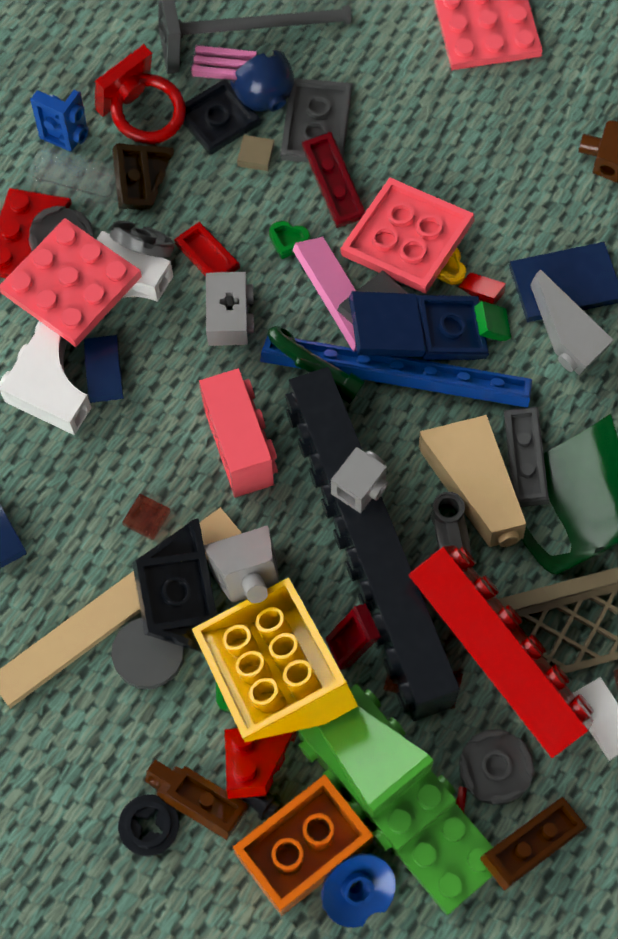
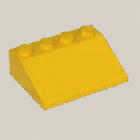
[192,577,358,742]

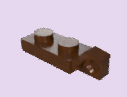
[145,759,248,840]

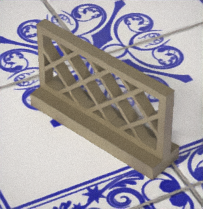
[498,567,618,674]

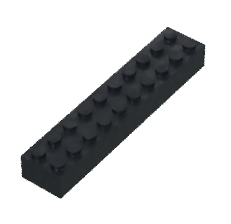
[285,367,460,722]

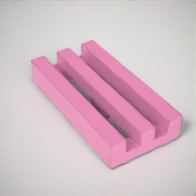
[191,45,257,81]

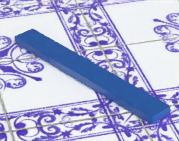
[260,335,532,408]

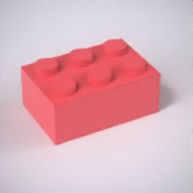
[199,368,278,498]

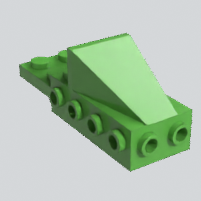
[298,684,493,916]

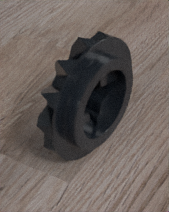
[118,794,180,857]

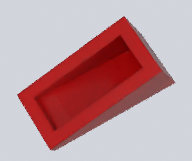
[458,272,506,305]

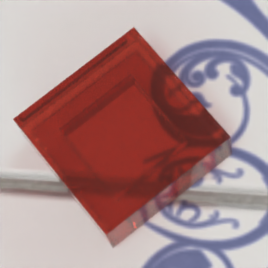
[122,494,171,540]

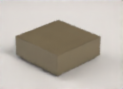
[237,135,275,171]

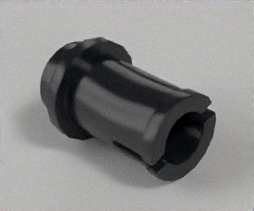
[241,792,284,820]

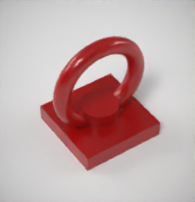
[95,44,186,144]

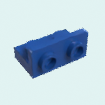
[30,90,88,152]

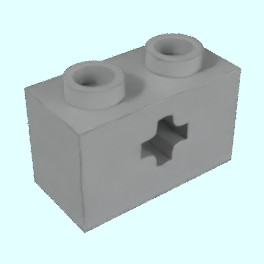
[206,272,254,346]

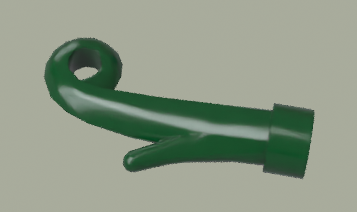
[268,326,365,404]

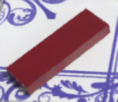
[301,131,365,228]

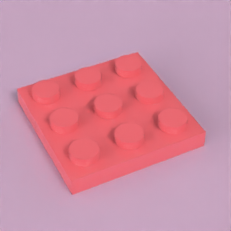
[434,0,543,70]
[340,178,474,294]
[0,218,142,347]

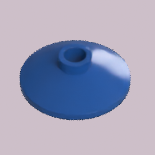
[321,853,396,928]

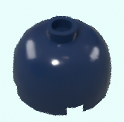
[230,50,294,112]

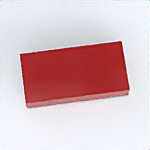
[174,222,240,276]

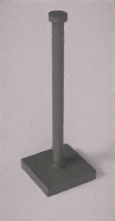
[158,0,352,74]

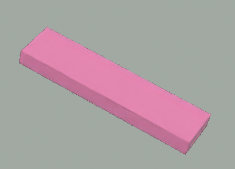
[293,237,357,352]

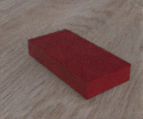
[325,604,381,670]

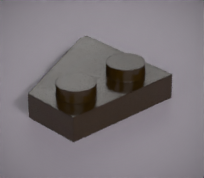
[112,143,174,210]

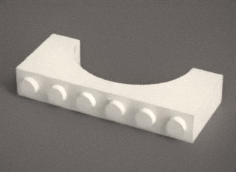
[0,231,173,435]

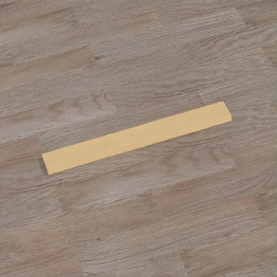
[0,507,242,709]

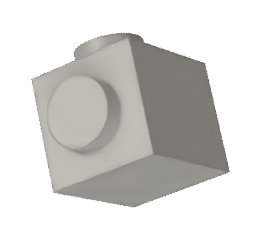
[331,447,388,513]

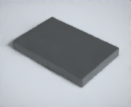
[280,78,353,162]

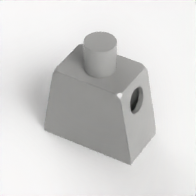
[204,525,279,603]

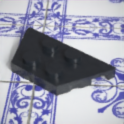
[132,519,217,653]

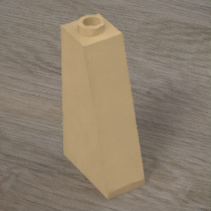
[419,415,526,547]

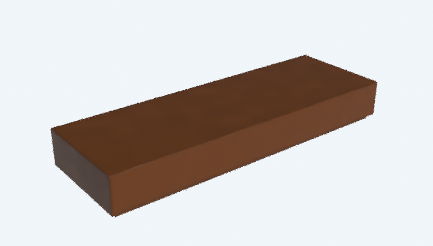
[480,796,587,891]

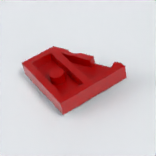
[224,728,297,799]

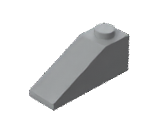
[530,270,614,375]

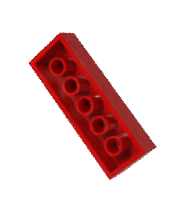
[408,545,594,758]

